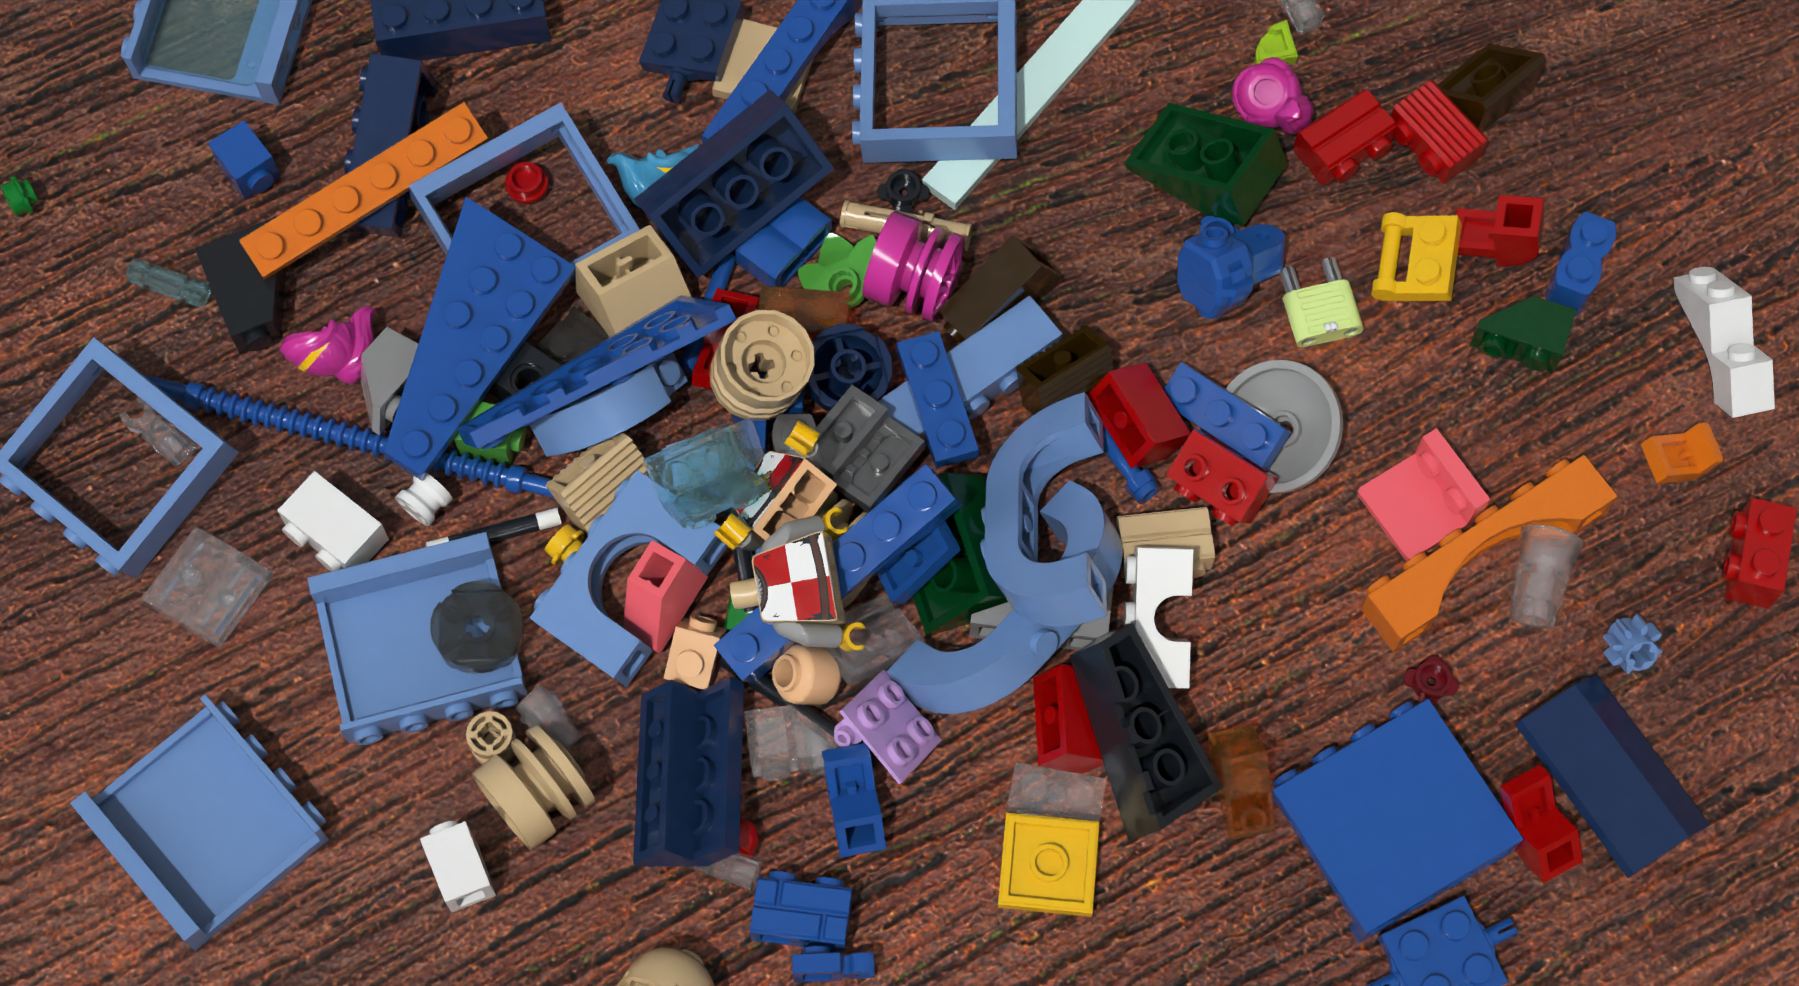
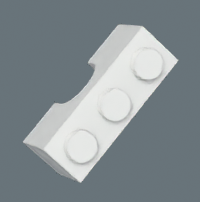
[1124,546,1193,688]

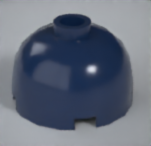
[805,324,893,412]

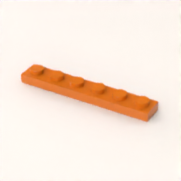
[239,102,488,280]

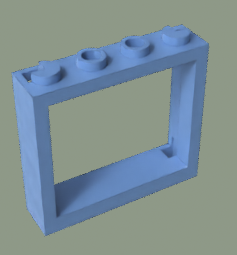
[852,0,1017,163]
[409,102,640,297]
[0,337,239,578]

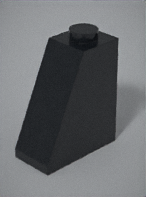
[195,216,287,354]

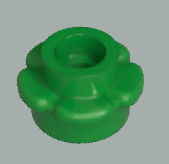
[0,175,38,217]

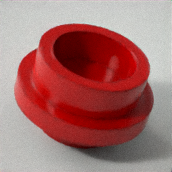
[505,161,549,204]

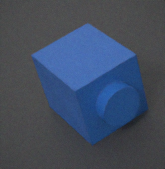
[208,120,280,199]

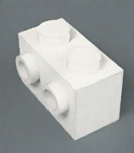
[277,471,389,572]

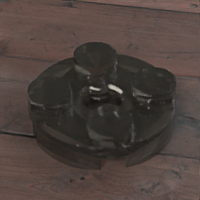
[430,581,525,674]

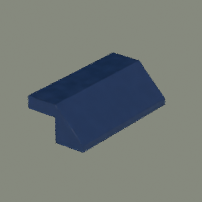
[1515,675,1710,878]
[633,677,744,866]

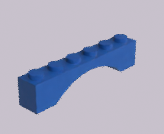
[702,0,863,143]
[713,464,962,684]

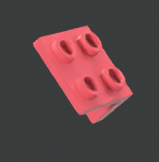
[1357,428,1491,561]

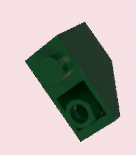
[1469,296,1577,373]

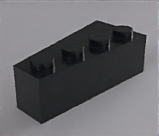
[1070,623,1223,841]

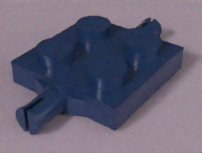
[639,0,746,103]

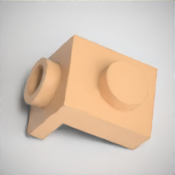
[663,615,727,689]

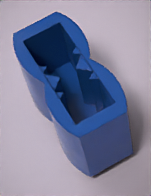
[735,197,832,293]
[1545,211,1616,317]

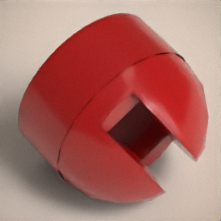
[735,819,759,858]

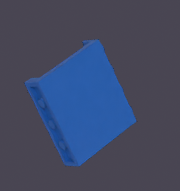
[1267,699,1524,944]

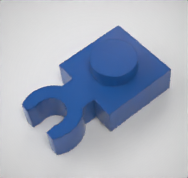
[792,946,875,983]

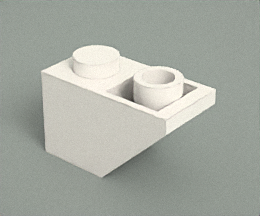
[420,821,496,912]

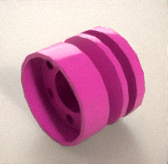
[862,211,965,323]

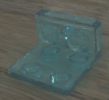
[643,422,768,529]

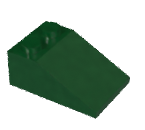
[1124,102,1287,226]

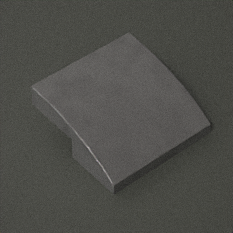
[815,385,925,512]

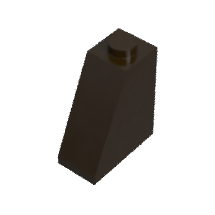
[938,235,1065,343]

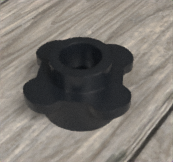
[877,168,929,213]

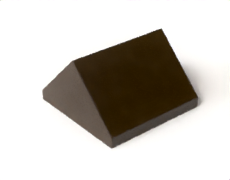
[1437,44,1546,132]

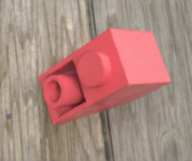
[623,540,708,654]

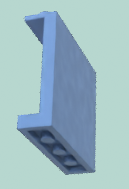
[307,532,528,745]
[70,694,329,951]

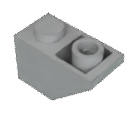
[361,327,418,435]

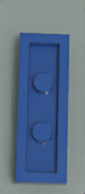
[896,331,979,469]
[1164,362,1291,470]

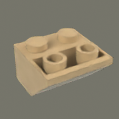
[575,225,691,337]

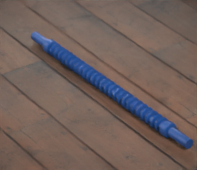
[146,375,554,498]

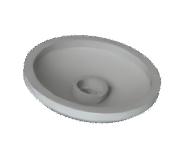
[1215,360,1343,494]

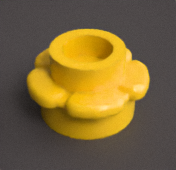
[545,524,584,565]

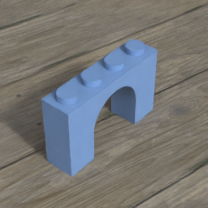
[530,470,728,688]

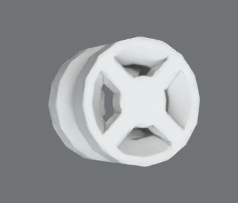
[395,474,453,527]

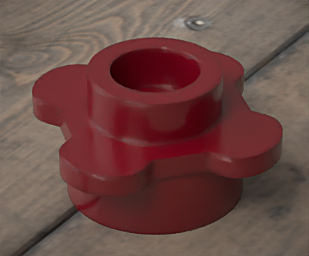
[1403,656,1459,707]

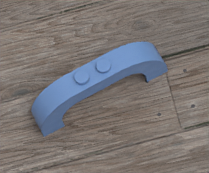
[980,392,1107,627]
[886,480,1123,714]

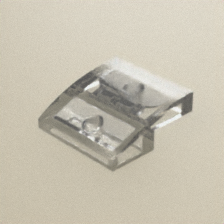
[141,527,274,648]

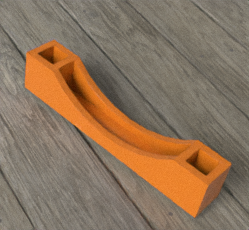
[1361,455,1618,653]

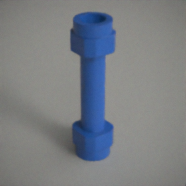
[1103,424,1160,504]

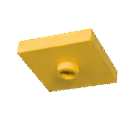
[998,813,1099,917]

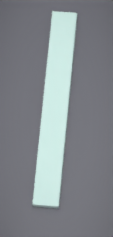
[922,0,1141,210]

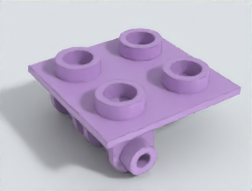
[834,669,942,784]

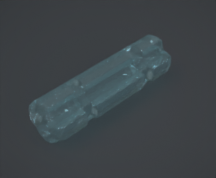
[126,258,211,307]

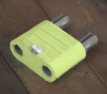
[1280,257,1364,347]

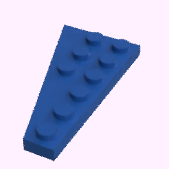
[384,197,575,481]
[456,295,737,450]

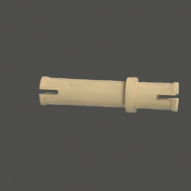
[840,200,972,252]

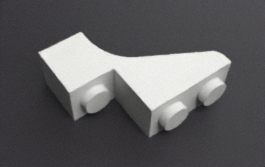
[1674,267,1775,418]

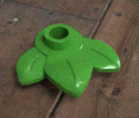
[798,232,877,310]

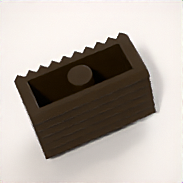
[1016,325,1114,415]

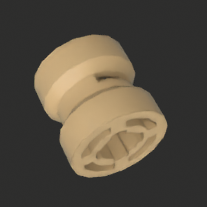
[466,711,517,764]

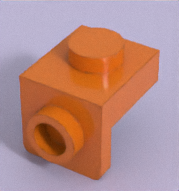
[1640,422,1723,484]

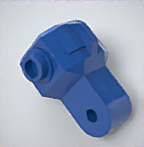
[1177,224,1285,319]

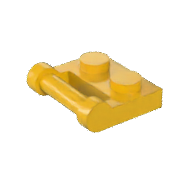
[1371,212,1462,301]

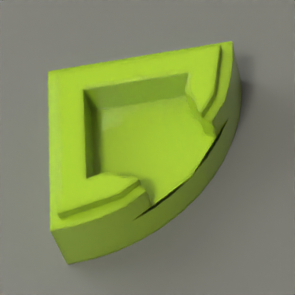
[1254,20,1298,65]

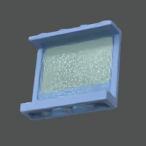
[121,0,312,105]

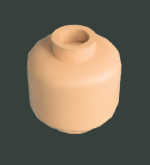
[772,644,842,706]

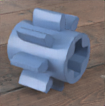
[1603,614,1663,674]

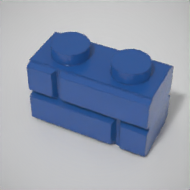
[750,871,852,952]

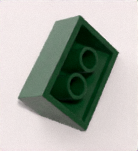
[913,473,1008,635]

